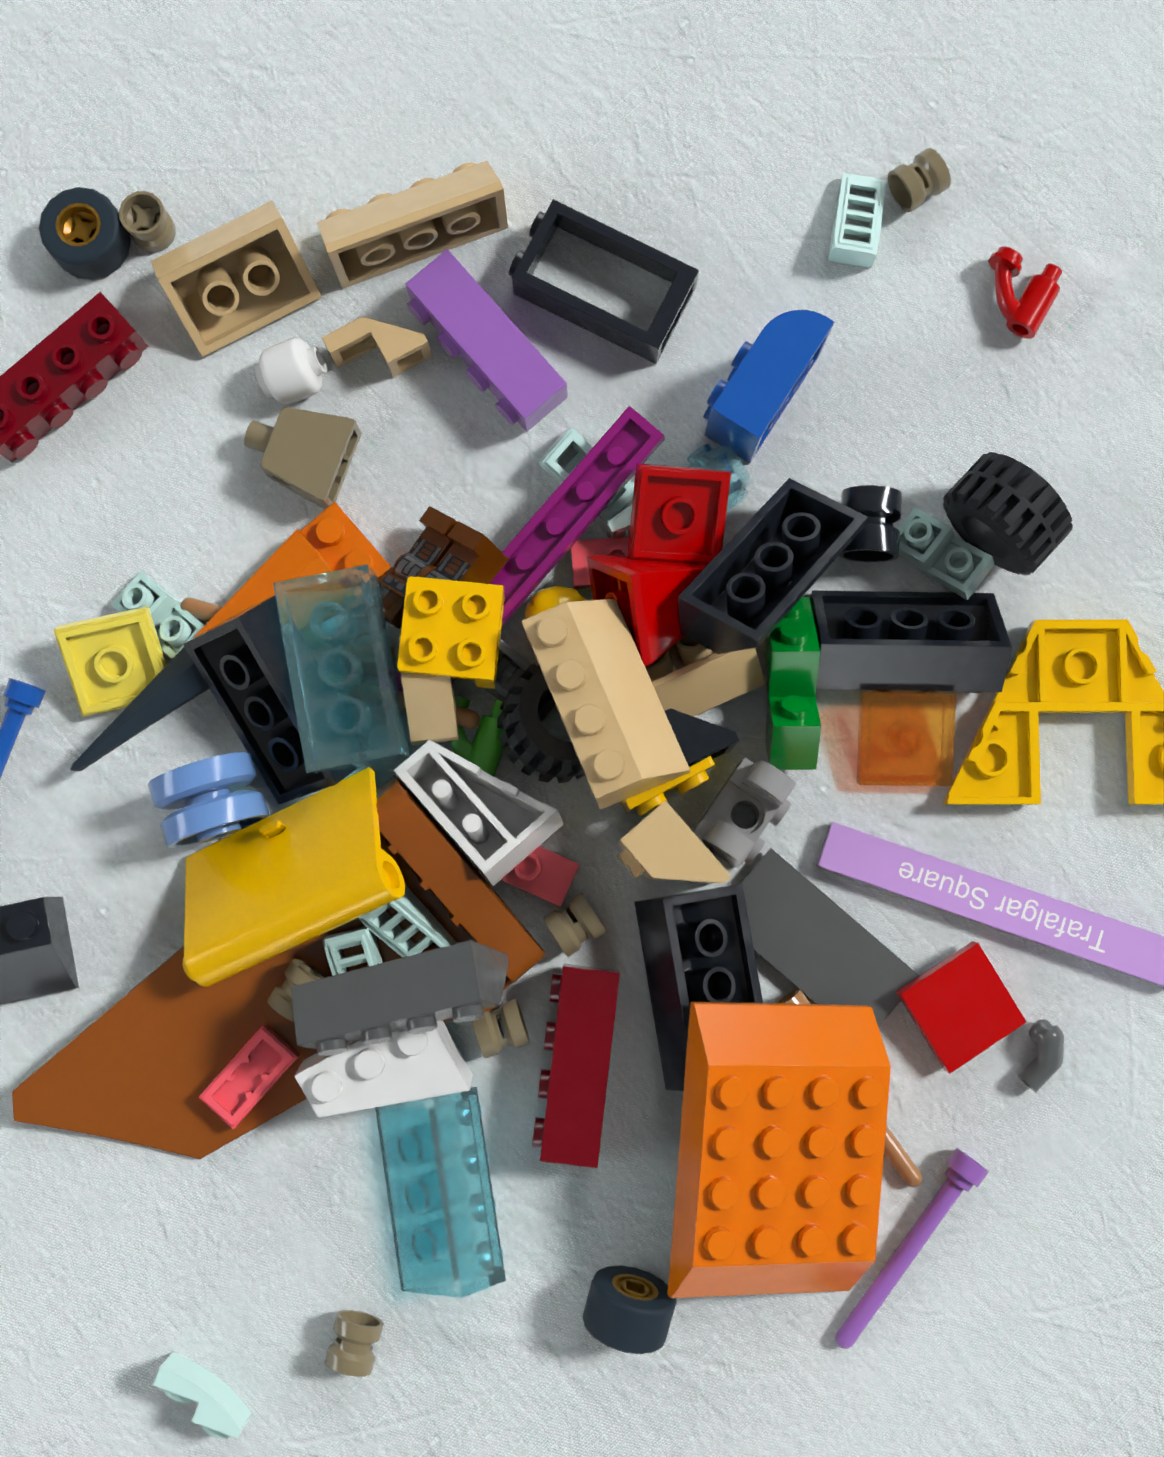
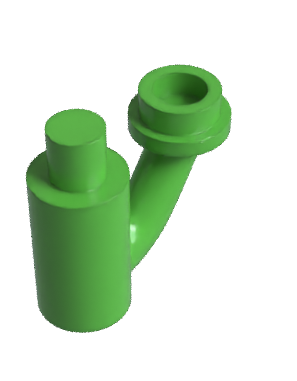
[449,694,506,777]

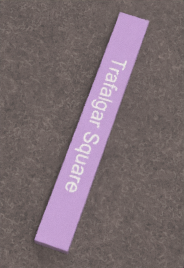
[816,822,1164,987]

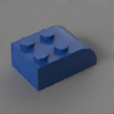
[703,310,835,464]

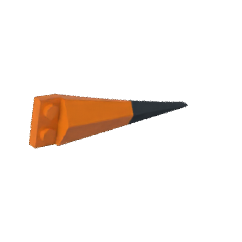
[70,502,392,771]

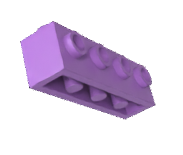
[405,249,568,432]

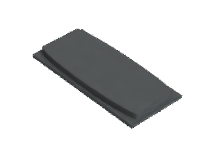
[740,848,920,1028]

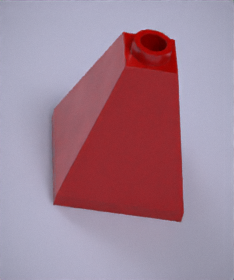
[586,555,708,666]

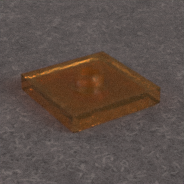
[856,691,956,786]

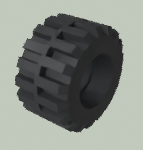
[943,452,1073,576]
[497,663,585,783]

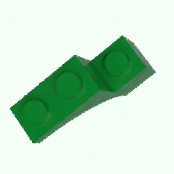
[765,597,821,770]

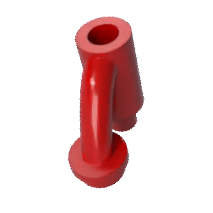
[988,246,1062,339]

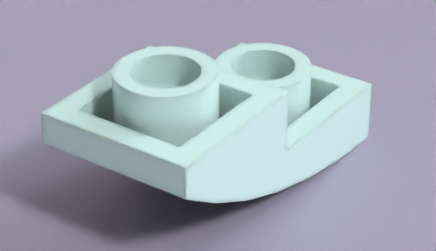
[898,507,994,600]
[110,571,205,659]
[153,1352,251,1439]

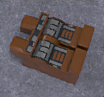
[375,506,508,630]

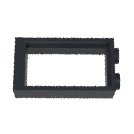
[509,199,699,364]

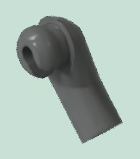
[1018,1019,1064,1093]

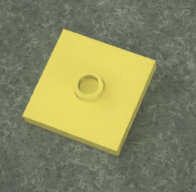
[54,606,167,717]

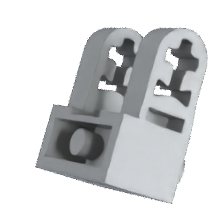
[692,757,796,867]

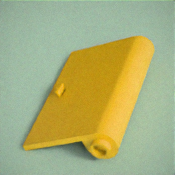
[183,767,405,987]

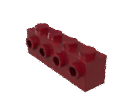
[0,291,149,463]
[532,964,620,1168]

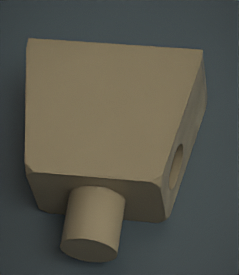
[244,407,362,509]

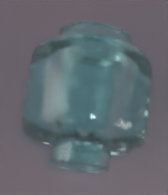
[687,443,751,511]

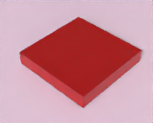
[627,463,731,564]
[896,941,1027,1074]

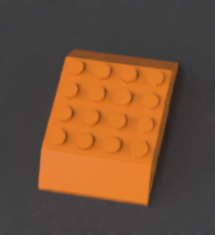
[668,1002,891,1298]

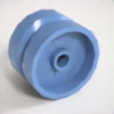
[148,752,270,848]

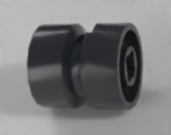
[839,485,902,562]

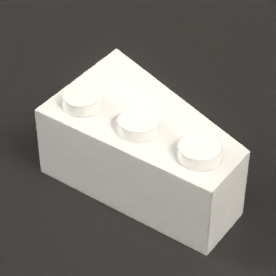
[393,740,564,886]
[294,1020,473,1118]

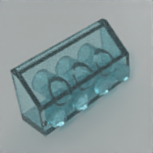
[273,564,410,773]
[375,1087,506,1298]

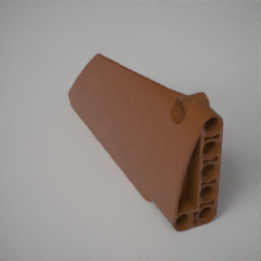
[12,775,547,1159]

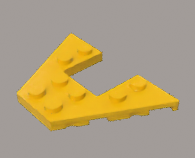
[943,619,1164,805]

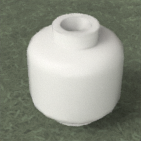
[255,337,327,405]

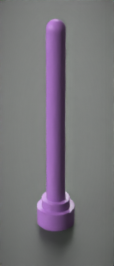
[835,1148,989,1349]

